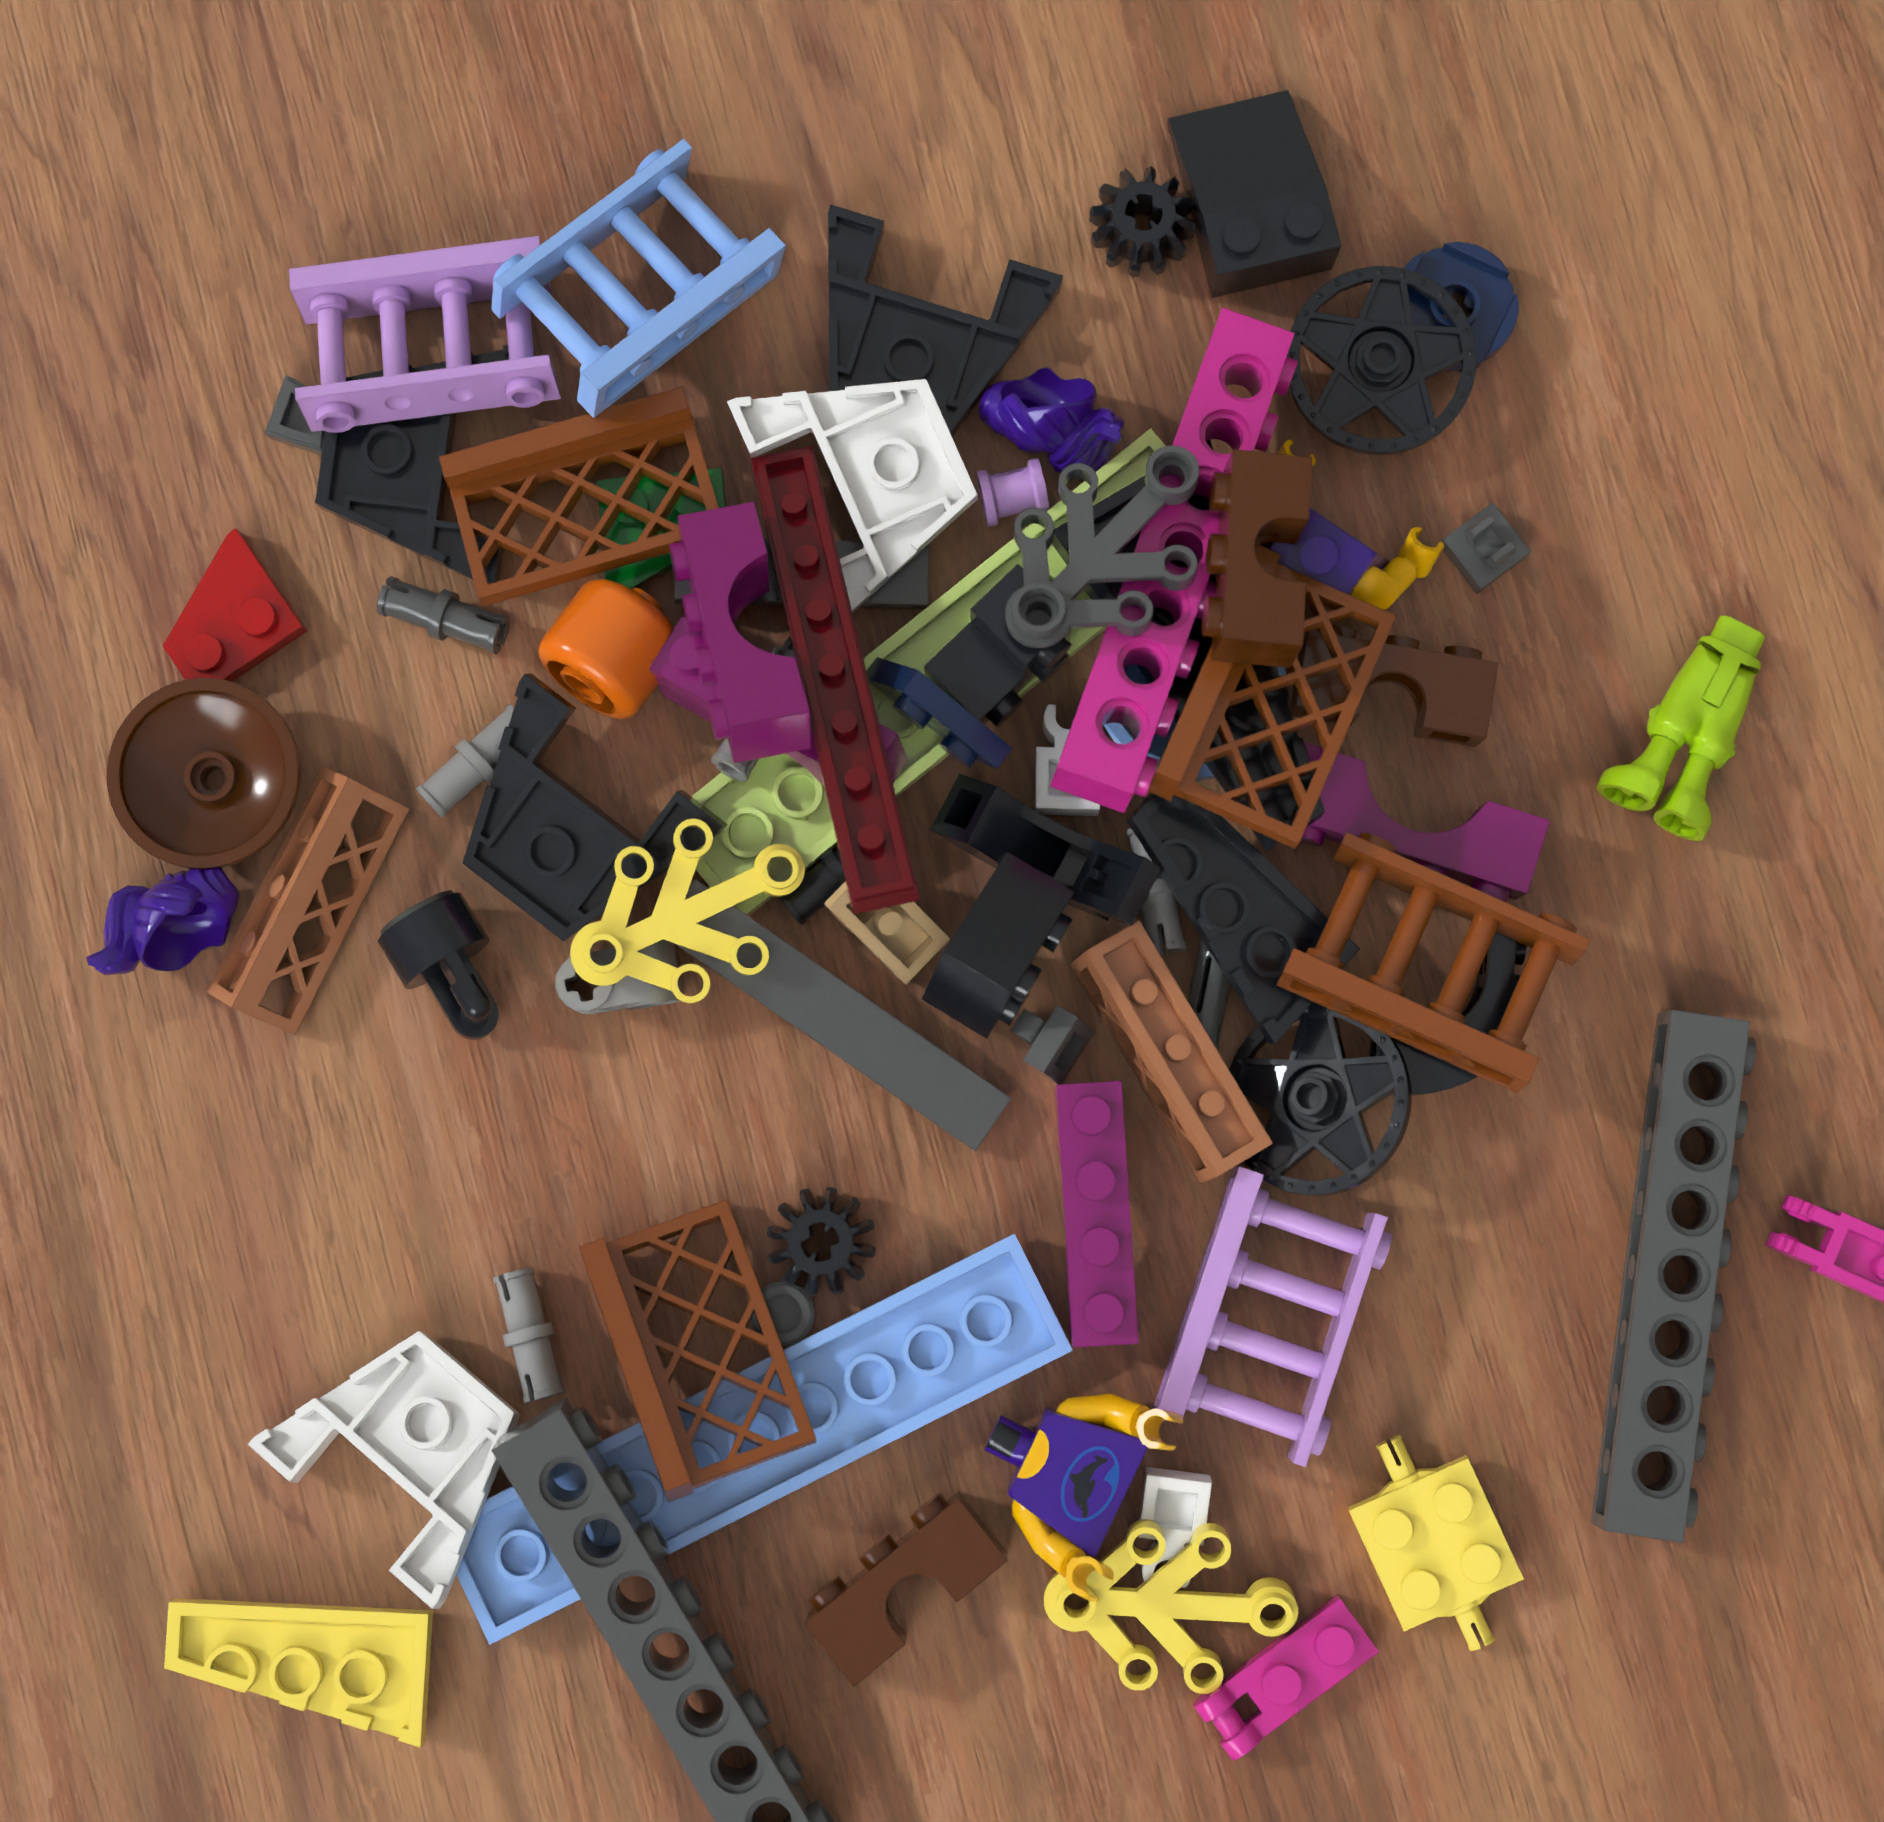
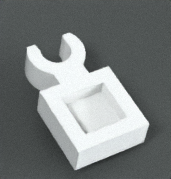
[1034,704,1100,816]
[1139,1467,1212,1588]

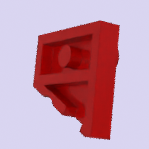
[163,528,307,682]

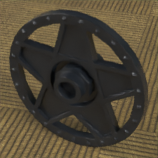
[1287,266,1477,455]
[1229,1002,1412,1196]

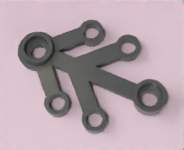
[1005,445,1199,648]

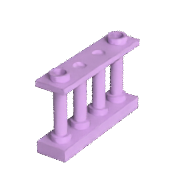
[289,236,561,433]
[1153,1166,1392,1467]

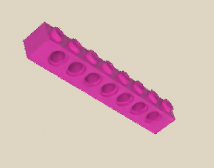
[1050,307,1298,813]

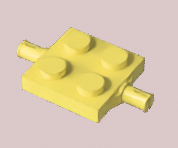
[1348,1435,1524,1651]

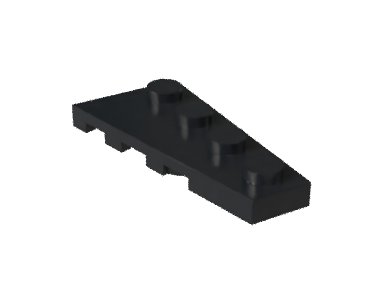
[1126,793,1360,1044]

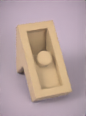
[824,881,950,985]

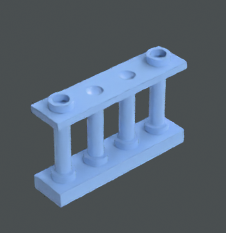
[491,138,786,418]

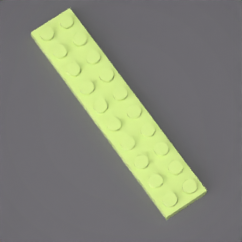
[692,428,1166,916]

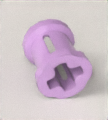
[976,458,1049,527]

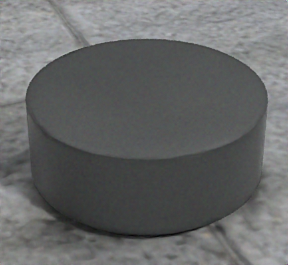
[751,1281,815,1346]

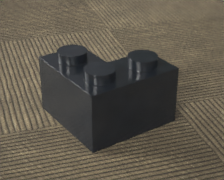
[924,564,1072,727]
[922,852,1074,1039]

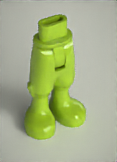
[1597,615,1765,841]

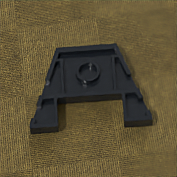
[828,204,1063,437]
[315,345,509,584]
[463,673,728,941]

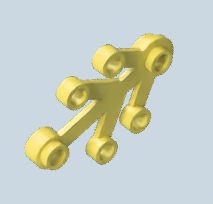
[570,819,805,1003]
[1044,1519,1298,1694]

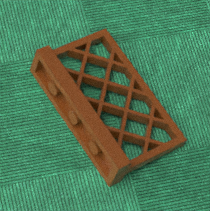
[439,386,719,607]
[1148,545,1396,849]
[579,1200,816,1503]

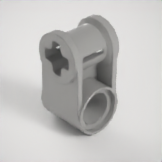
[555,940,683,1014]

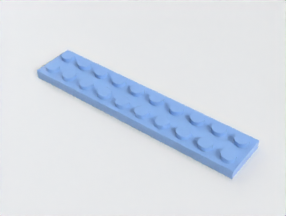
[456,1233,1073,1645]

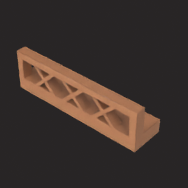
[207,766,409,1036]
[1069,920,1273,1184]

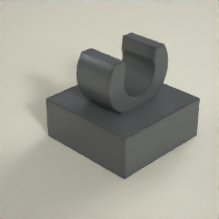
[1441,502,1531,594]
[1010,1005,1094,1085]

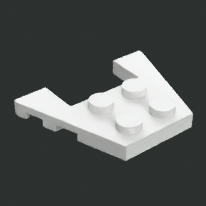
[727,379,978,613]
[248,1331,521,1609]

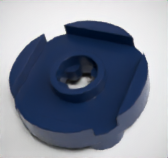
[1404,242,1519,372]

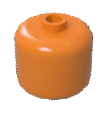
[538,579,674,719]

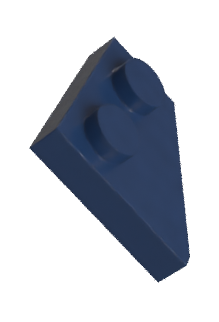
[866,657,1013,769]

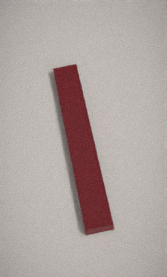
[751,446,919,915]

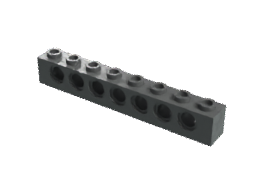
[1591,1010,1756,1543]
[491,1397,834,1822]

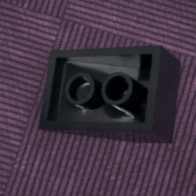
[1167,90,1341,298]

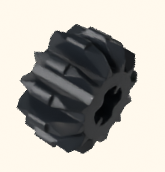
[1089,166,1196,278]
[767,1187,876,1296]

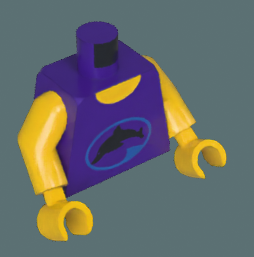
[1261,439,1444,610]
[984,1393,1183,1602]

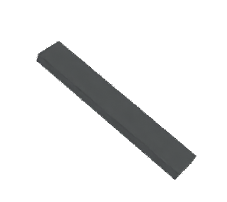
[676,879,1012,1151]

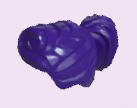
[979,367,1124,473]
[87,867,240,975]

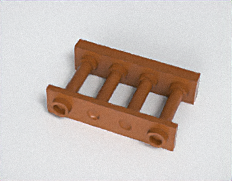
[1277,832,1590,1094]

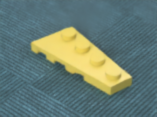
[164,1598,433,1747]

